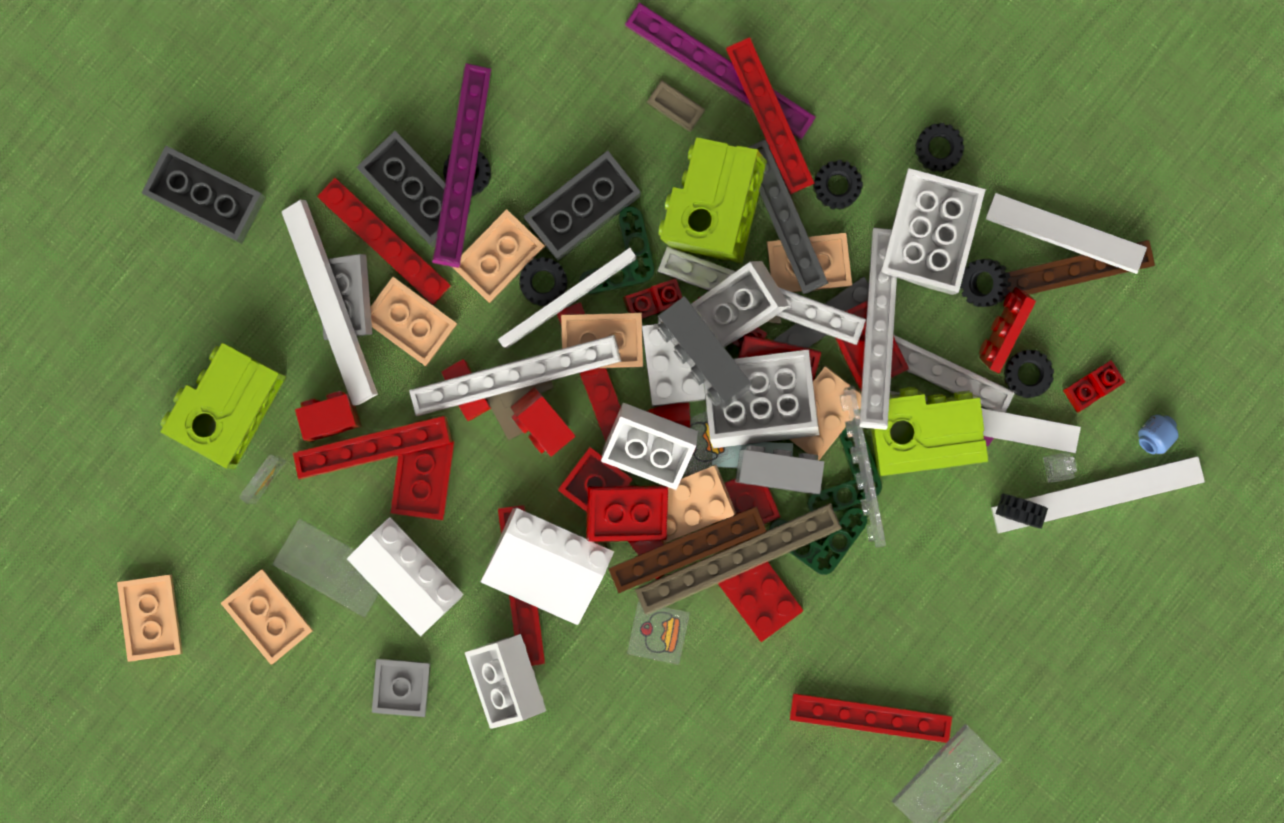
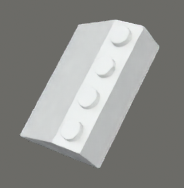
[881,168,986,295]
[705,350,819,448]
[481,508,614,625]

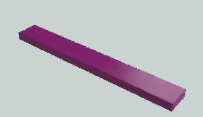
[625,2,816,140]
[432,63,491,268]

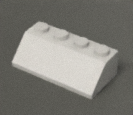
[347,517,464,636]

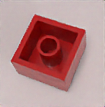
[510,387,576,457]
[295,391,362,442]
[558,447,633,512]

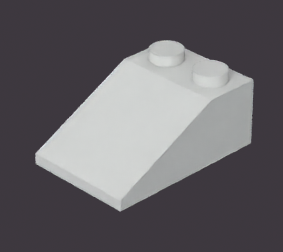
[691,261,790,347]

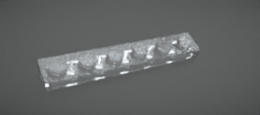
[840,386,886,548]

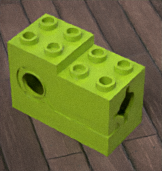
[659,137,767,264]
[160,343,286,469]
[871,387,988,476]

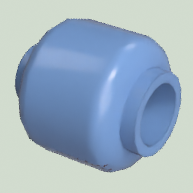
[1138,415,1179,454]

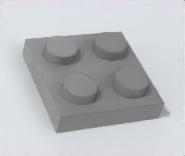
[372,659,430,717]

